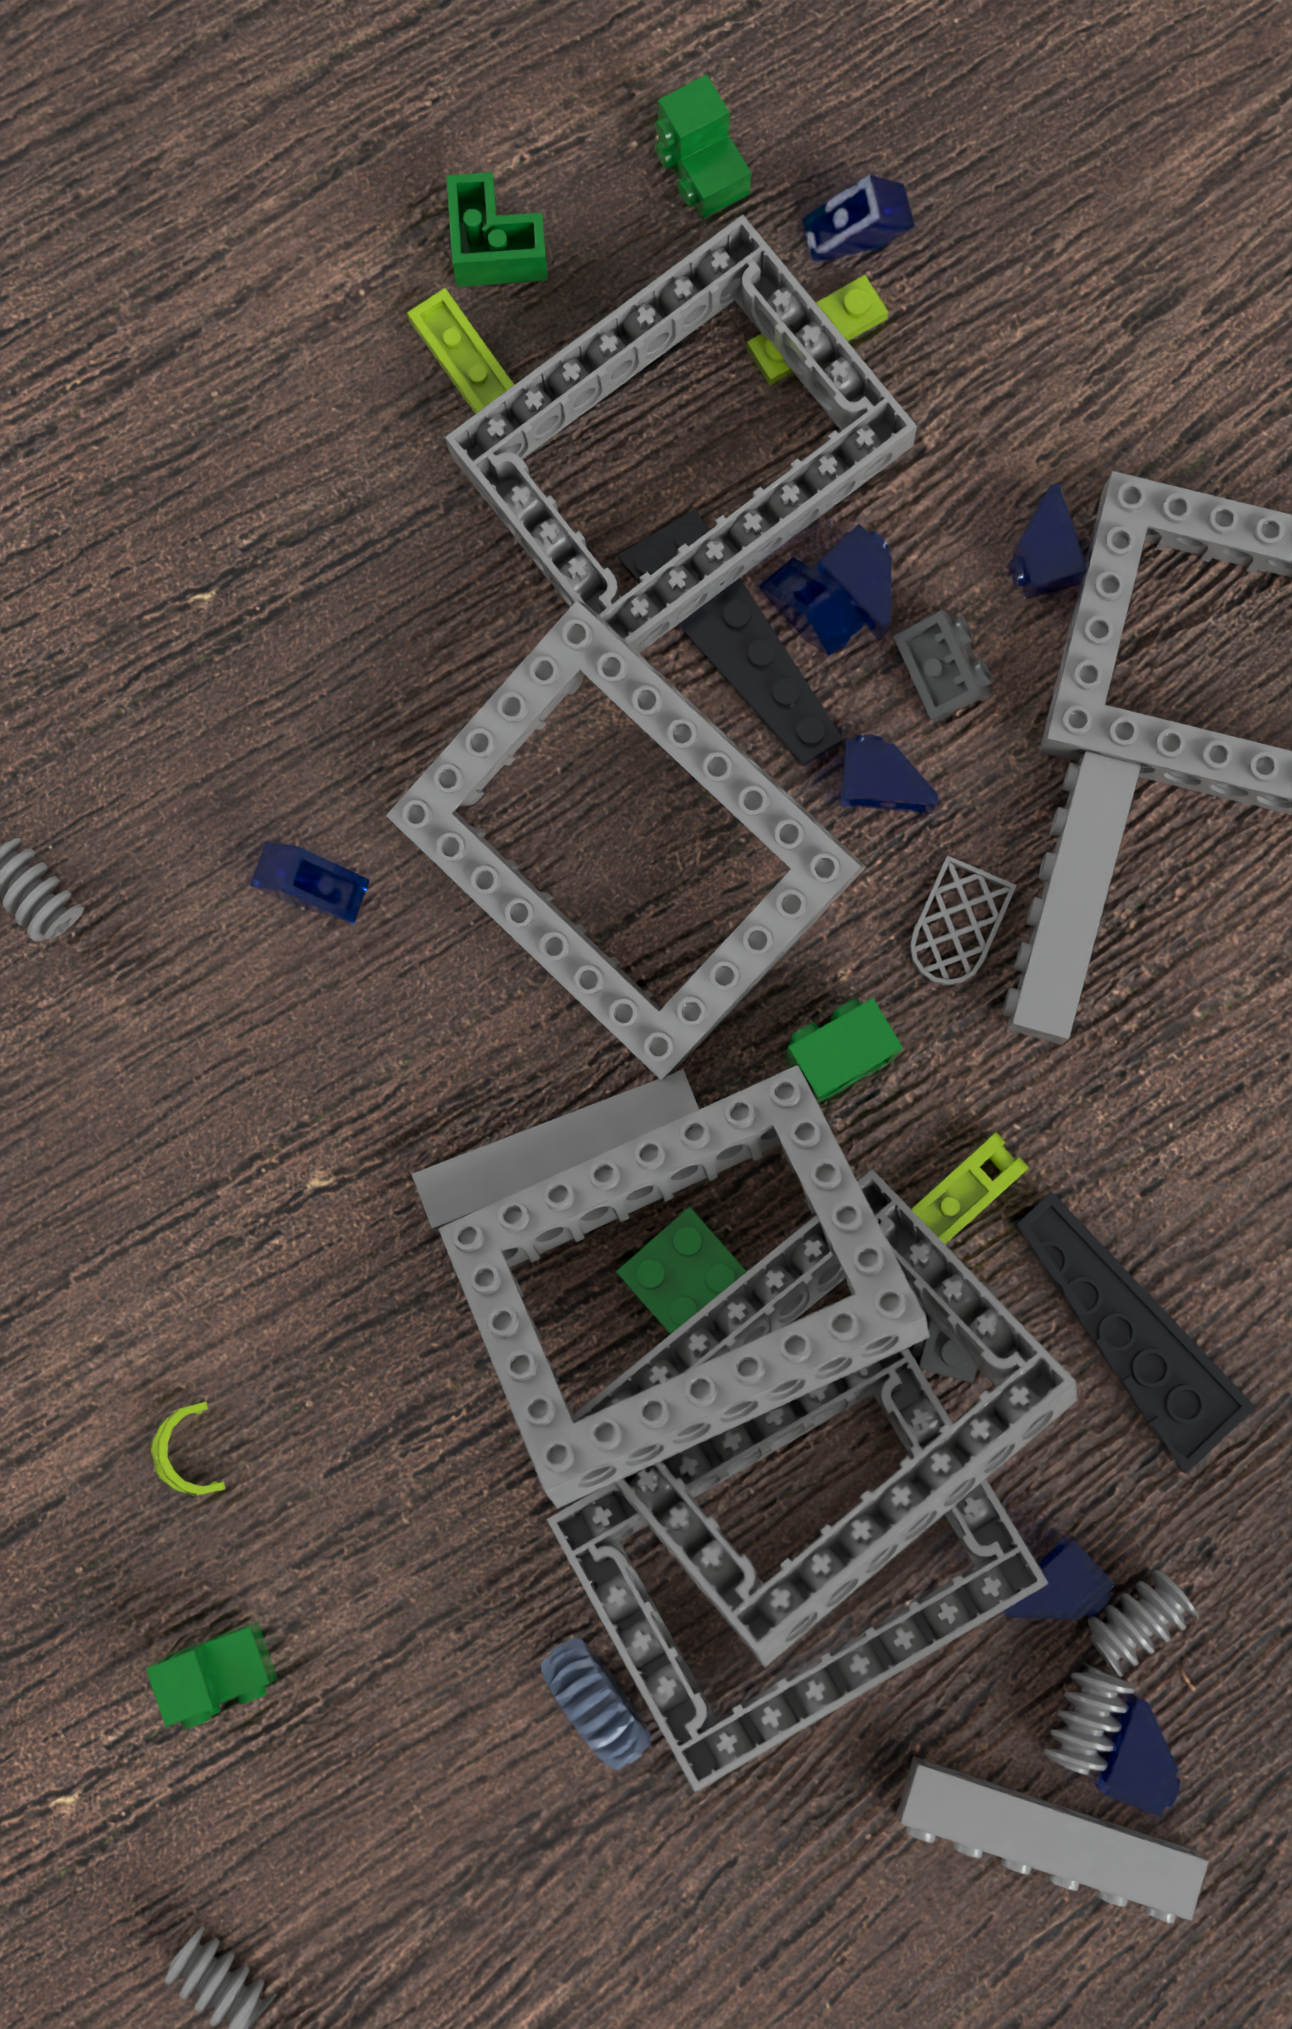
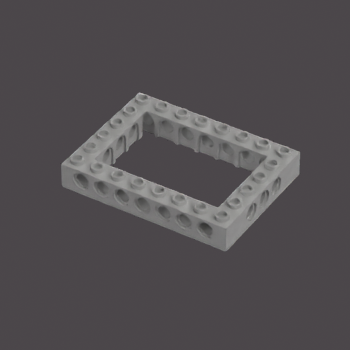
[445,215,917,653]
[1039,471,1292,815]
[386,600,866,1080]
[438,1065,930,1508]
[573,1169,1077,1667]
[547,1348,1049,1793]

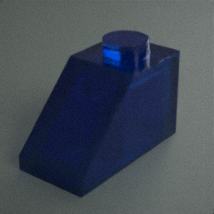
[802,174,915,262]
[1009,483,1087,600]
[816,524,892,641]
[759,557,864,656]
[839,735,938,814]
[250,842,370,924]
[1002,1536,1115,1619]
[1096,1693,1180,1817]

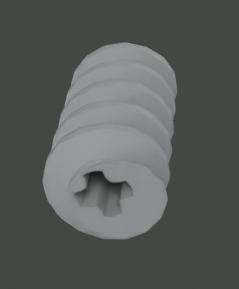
[0,838,85,941]
[1088,1570,1199,1678]
[1043,1662,1136,1778]
[164,1925,277,2029]

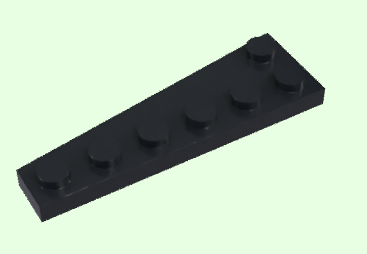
[618,509,843,767]
[1014,1191,1256,1474]

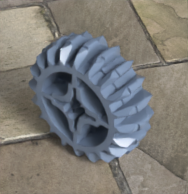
[541,1637,651,1770]

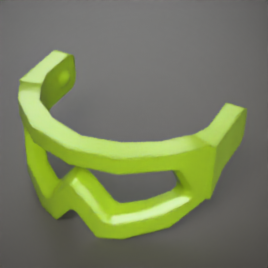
[151,1402,226,1496]

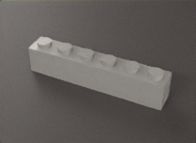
[1002,751,1141,1045]
[412,1069,699,1231]
[896,1756,1208,1923]

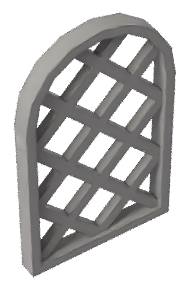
[910,855,1017,986]

